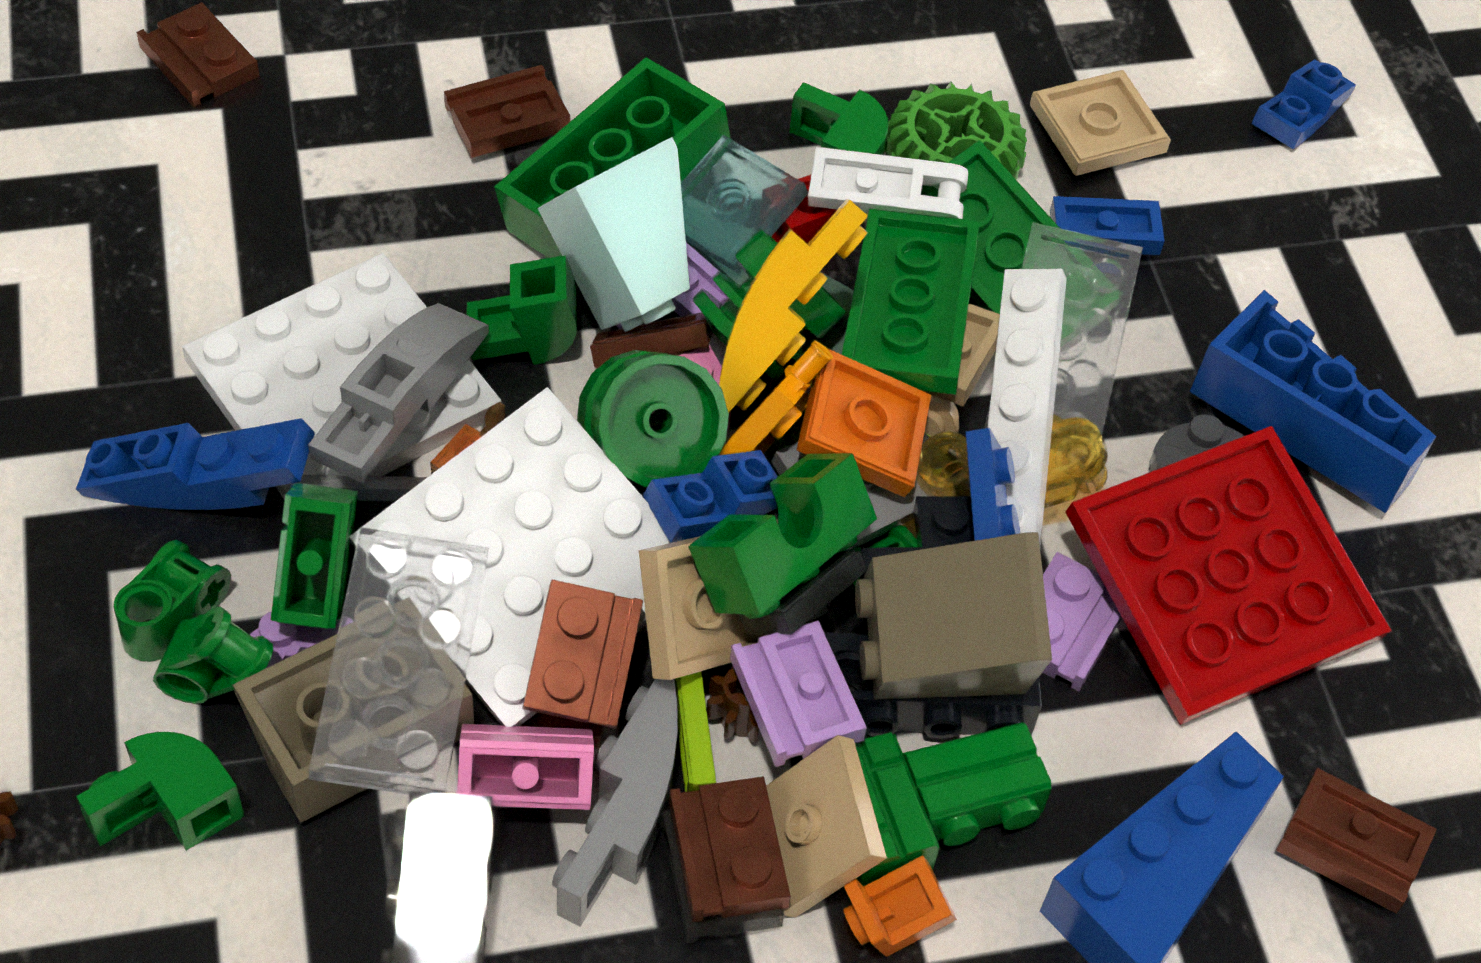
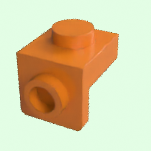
[843,855,957,957]

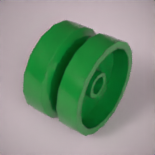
[577,350,729,487]

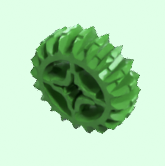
[885,81,1027,180]

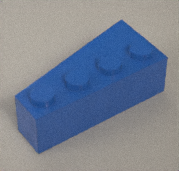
[1190,290,1436,513]
[1040,731,1284,963]

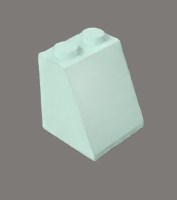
[537,137,690,332]

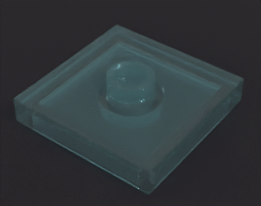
[681,135,808,275]

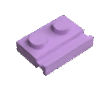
[1042,552,1122,692]
[730,621,867,767]

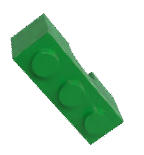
[688,453,877,619]

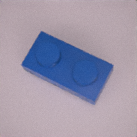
[1050,196,1165,255]
[966,428,1020,541]

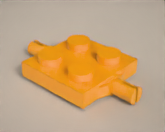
[719,341,833,455]

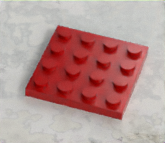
[1065,426,1392,725]

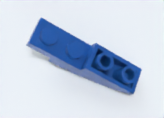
[76,418,315,510]

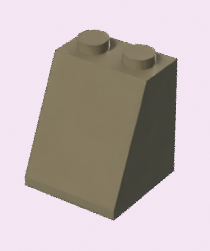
[855,532,1052,700]

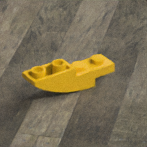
[719,199,868,413]

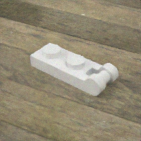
[808,147,969,219]

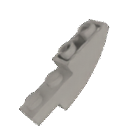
[308,303,489,483]
[552,679,678,927]

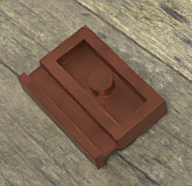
[136,2,259,107]
[444,65,570,158]
[590,312,713,369]
[522,579,643,729]
[1276,768,1437,914]
[669,776,791,923]

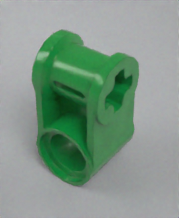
[113,539,231,662]
[153,606,273,704]

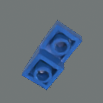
[1252,59,1356,150]
[643,450,778,543]

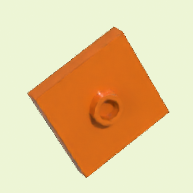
[796,348,931,498]

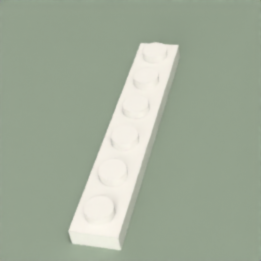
[988,269,1067,545]

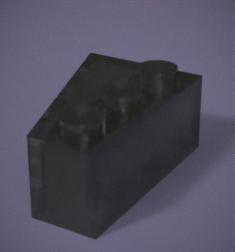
[380,791,500,963]

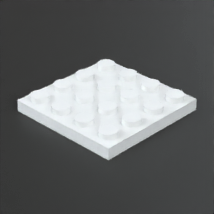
[182,253,502,499]
[349,387,670,727]

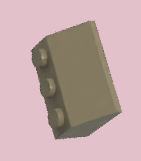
[233,599,474,823]

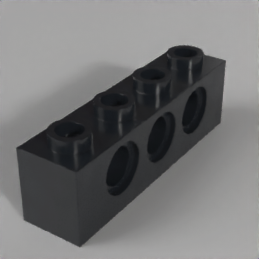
[824,632,1042,739]

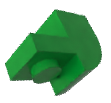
[789,82,888,155]
[467,255,577,365]
[76,732,245,851]

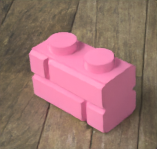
[457,724,594,810]

